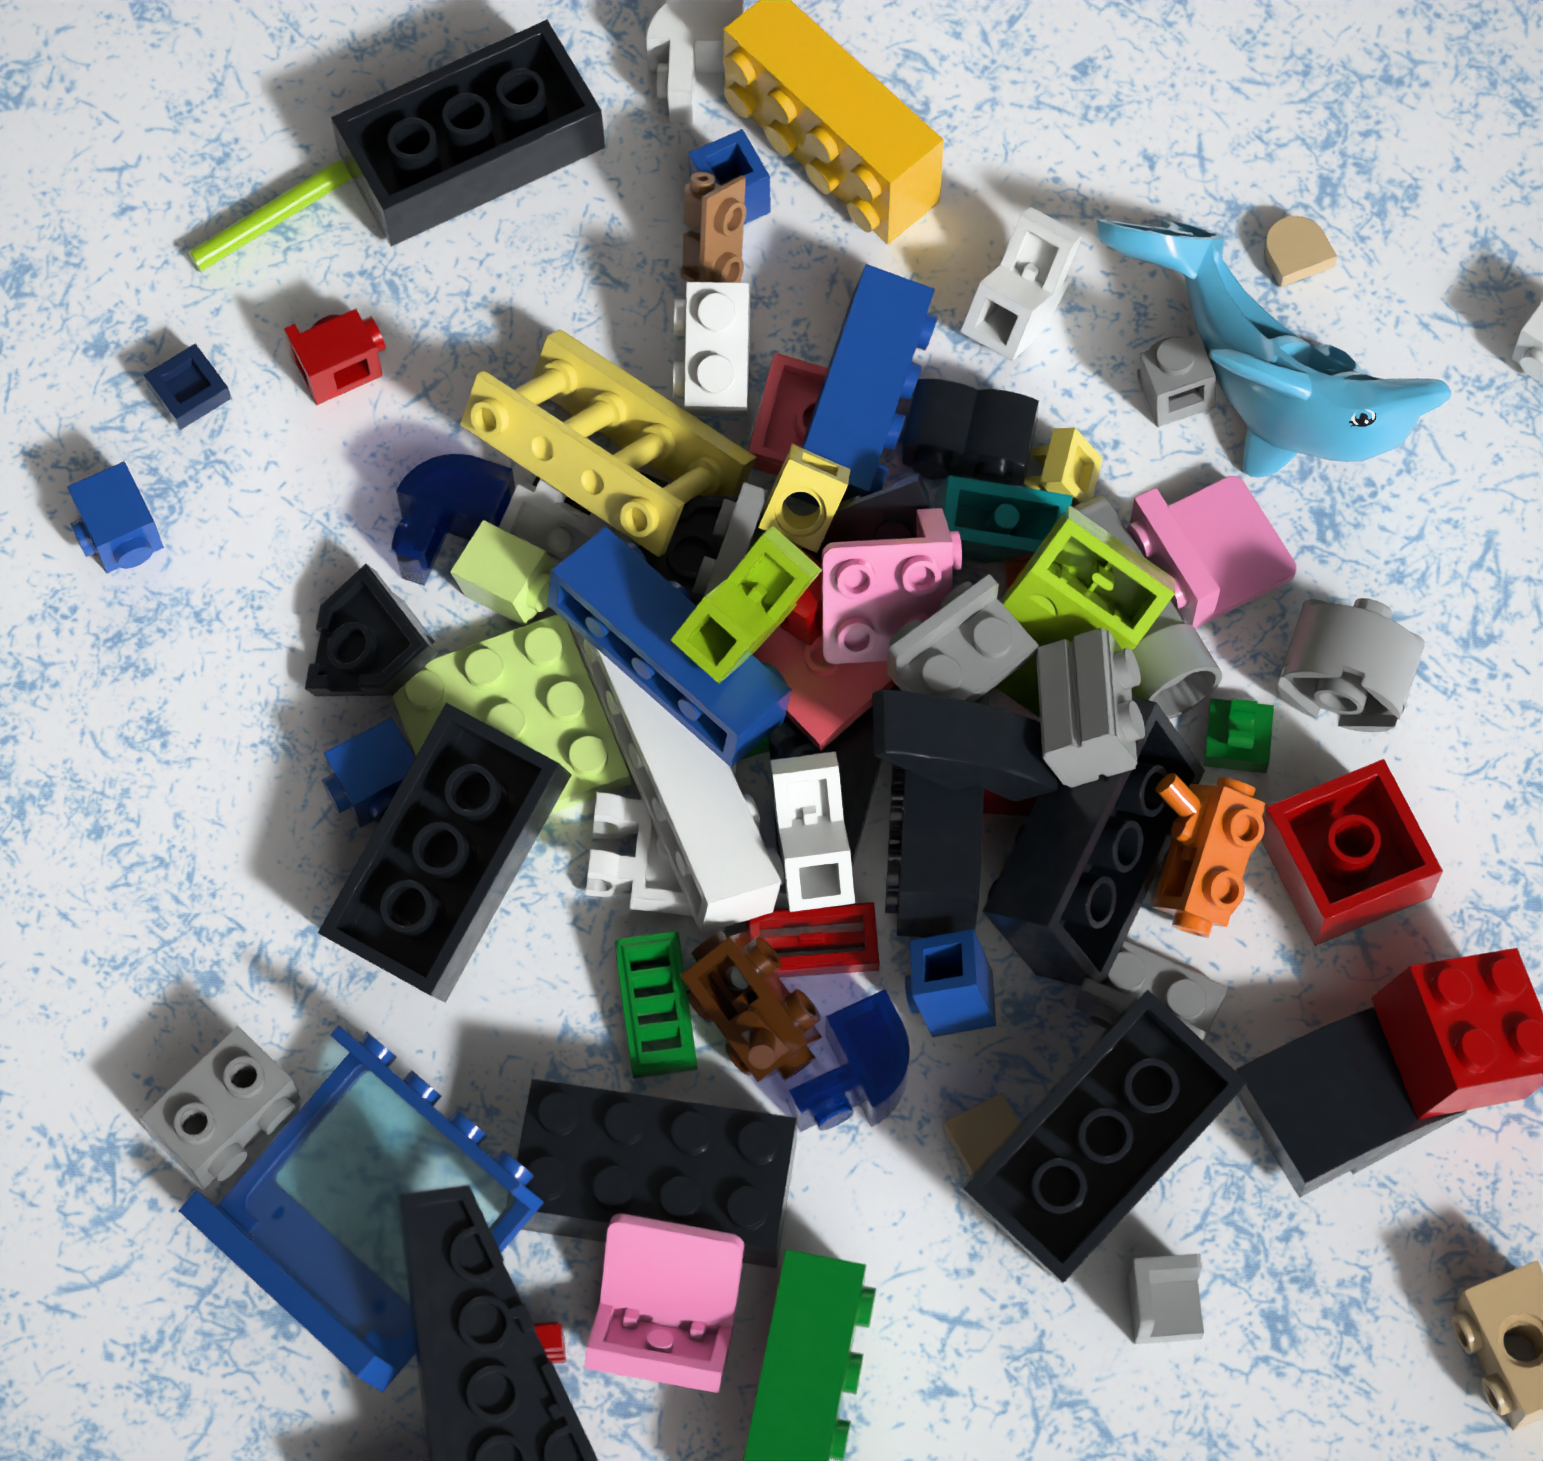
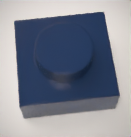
[144,343,232,430]

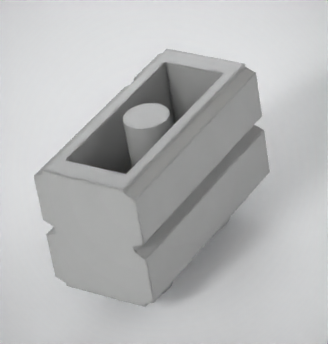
[1036,628,1145,788]

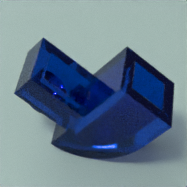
[391,454,516,586]
[789,989,910,1132]

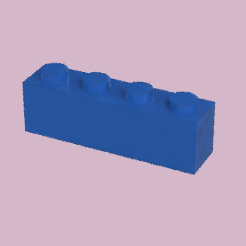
[789,264,938,507]
[547,526,792,768]

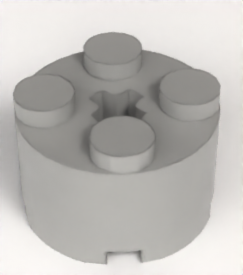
[1277,598,1425,732]

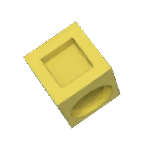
[758,444,850,553]

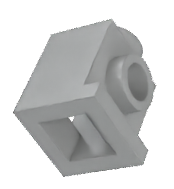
[1137,334,1216,427]

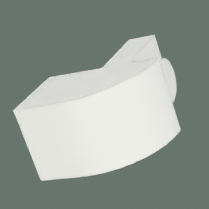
[646,0,744,123]
[960,206,1083,361]
[770,752,855,912]

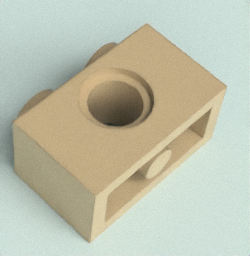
[1452,1260,1543,1431]

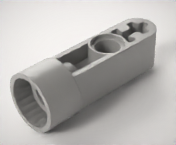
[1073,494,1222,719]

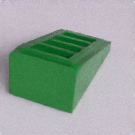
[614,931,698,1079]

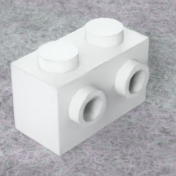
[673,282,750,416]

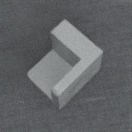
[1127,1254,1204,1344]

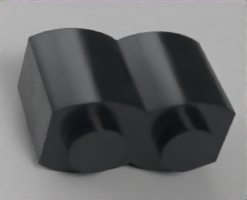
[902,379,1039,486]

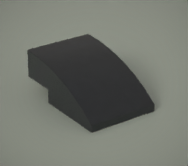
[1235,1007,1468,1198]

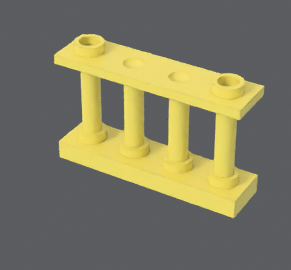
[460,329,757,557]

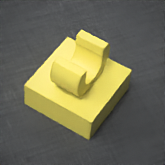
[1024,427,1103,507]

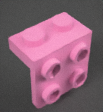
[1127,476,1297,629]
[822,508,962,664]
[585,1214,744,1393]

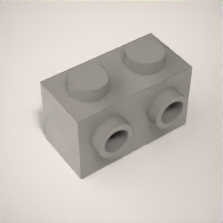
[139,1026,300,1189]

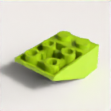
[995,505,1175,718]

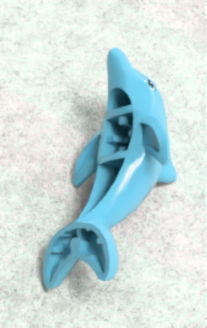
[1096,219,1452,478]

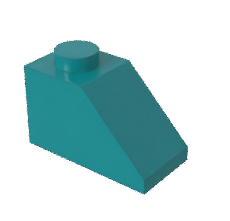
[935,476,1073,562]

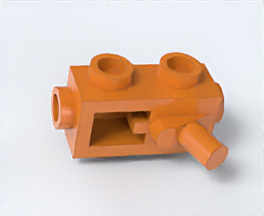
[1151,773,1266,938]

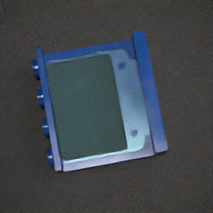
[178,1025,544,1392]

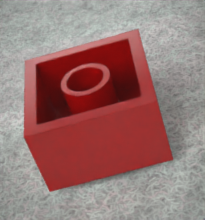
[1261,759,1443,946]
[1371,948,1543,1120]

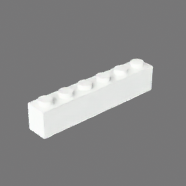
[567,623,785,934]

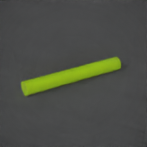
[188,159,352,272]

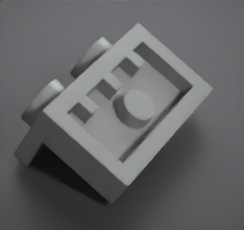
[887,575,1039,702]
[1075,941,1229,1041]

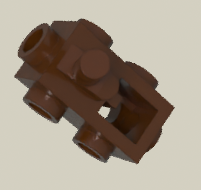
[680,931,823,1082]

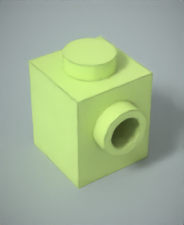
[450,520,555,626]

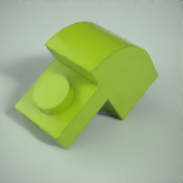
[671,526,822,684]

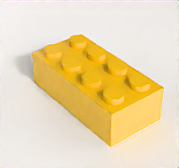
[723,0,944,245]

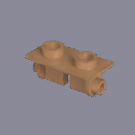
[681,172,746,283]

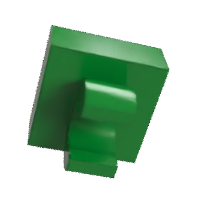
[1203,698,1274,773]

